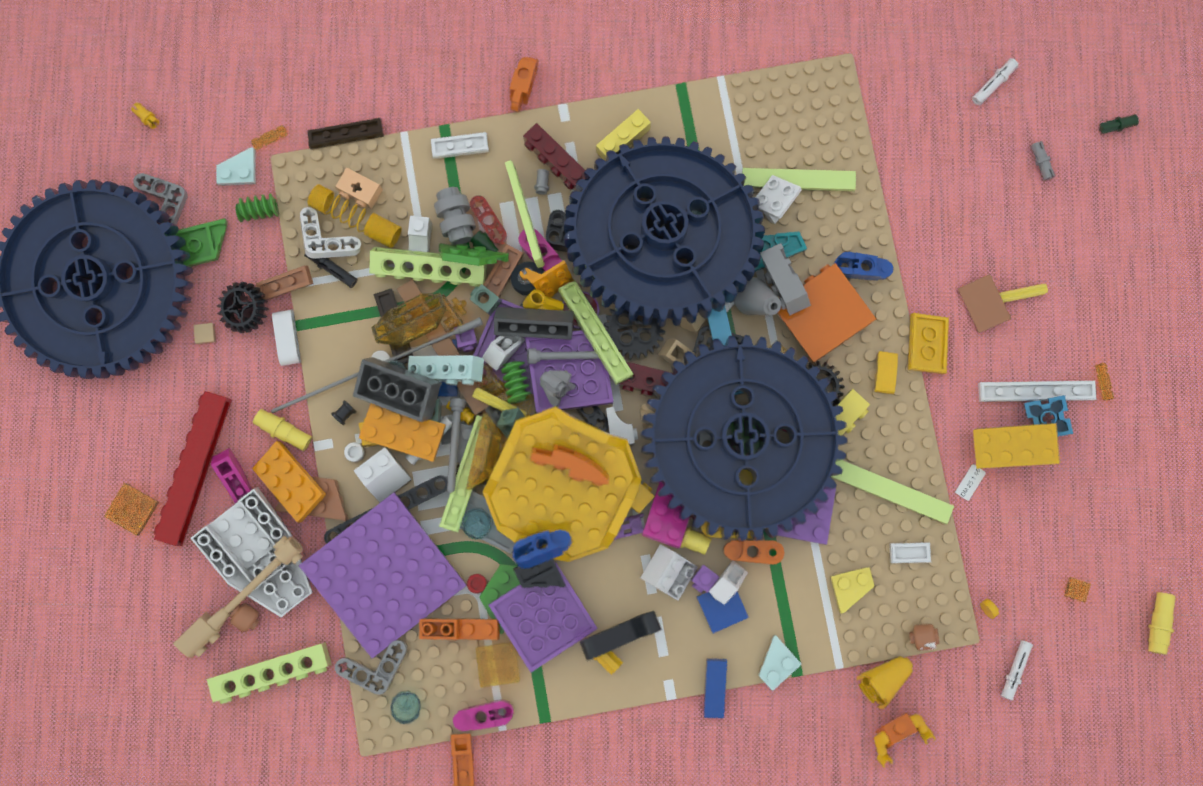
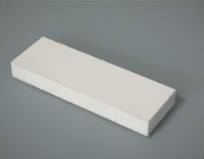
[431,132,489,159]

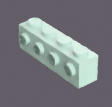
[408,355,484,385]

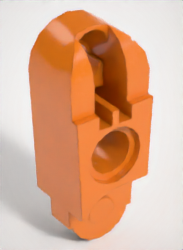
[509,57,539,112]
[723,540,785,564]

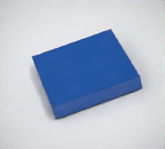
[697,591,749,633]

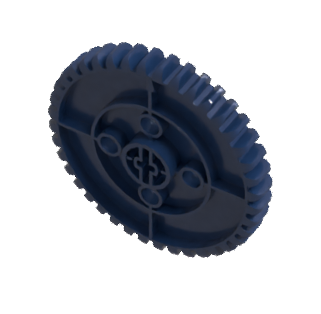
[564,136,765,327]
[0,179,193,379]
[640,335,848,541]

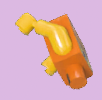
[874,713,936,768]

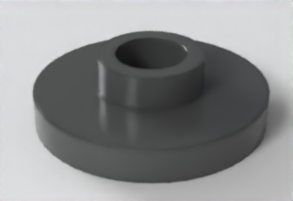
[485,405,501,428]

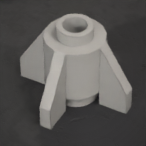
[540,370,576,407]

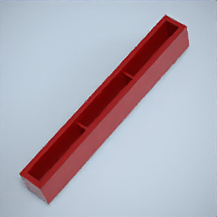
[154,391,232,546]

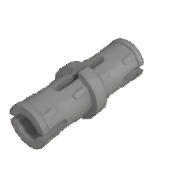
[1031,141,1056,181]

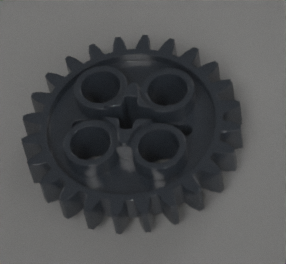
[604,308,666,360]

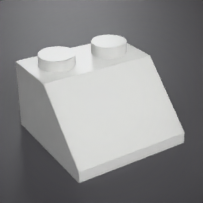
[354,447,412,502]

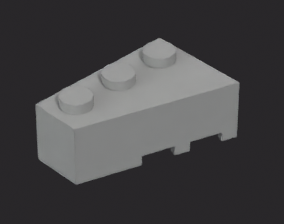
[760,243,811,315]

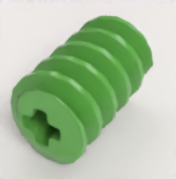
[236,193,279,222]
[501,361,531,404]

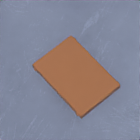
[958,274,1011,333]

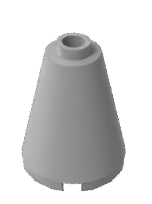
[734,277,781,315]

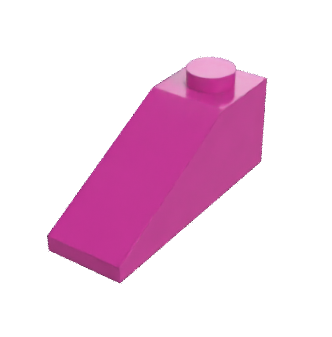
[211,448,252,504]

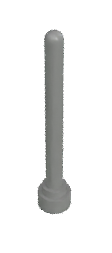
[527,348,600,364]
[447,398,466,493]

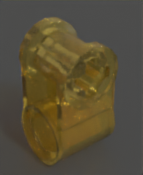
[476,363,506,396]

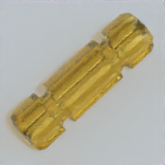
[251,125,287,150]
[1095,363,1114,401]

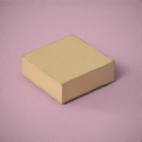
[194,323,216,345]

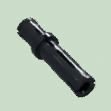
[304,247,358,288]

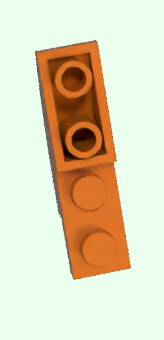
[530,444,609,486]
[419,618,500,640]

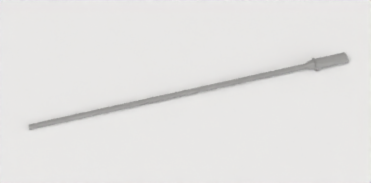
[271,317,483,413]

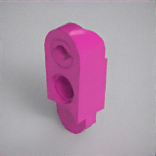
[518,229,562,272]
[453,699,514,731]

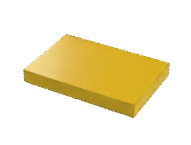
[908,313,949,374]

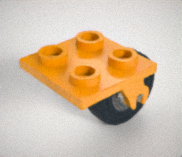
[511,260,574,298]

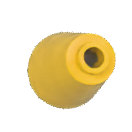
[857,656,913,709]

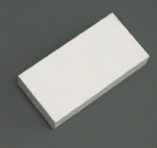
[889,543,931,563]

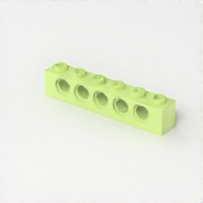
[369,247,487,287]
[207,642,332,704]

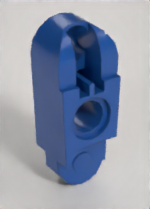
[834,252,894,281]
[513,529,572,569]

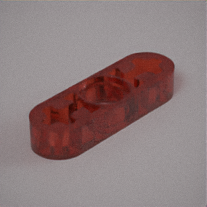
[470,195,507,245]

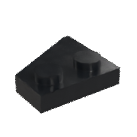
[513,559,566,588]

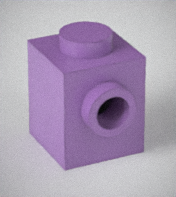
[691,565,719,593]

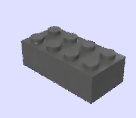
[353,357,442,422]

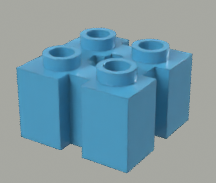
[1024,395,1073,437]

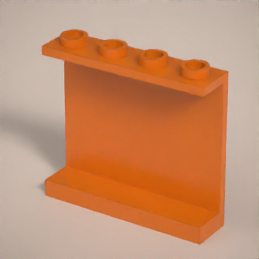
[777,263,876,363]

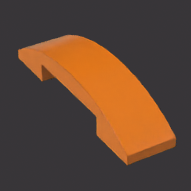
[451,733,475,786]

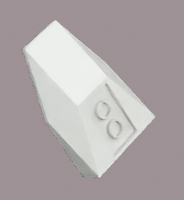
[190,487,313,617]

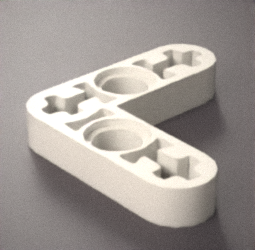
[300,207,361,258]

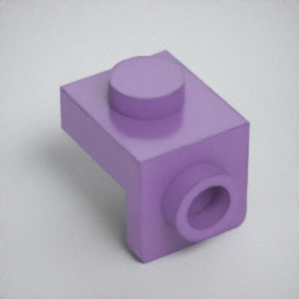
[454,327,478,353]

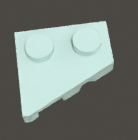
[216,147,256,186]
[758,635,802,691]

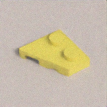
[830,567,874,614]

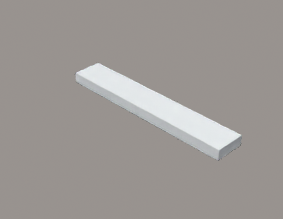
[978,381,1096,402]

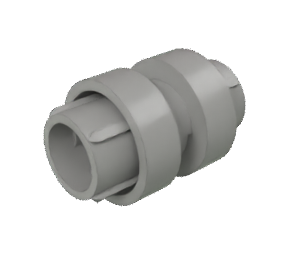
[434,187,476,245]

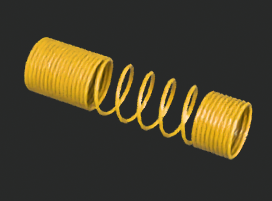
[307,184,402,248]

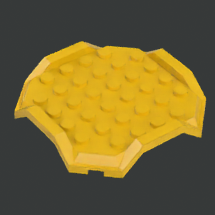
[483,406,642,562]

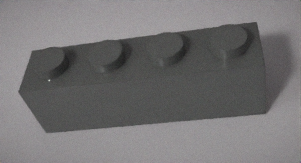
[494,307,574,340]

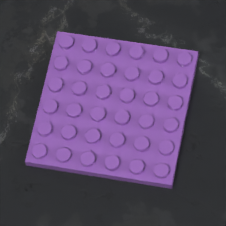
[299,492,467,658]

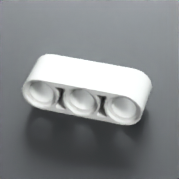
[272,309,301,366]

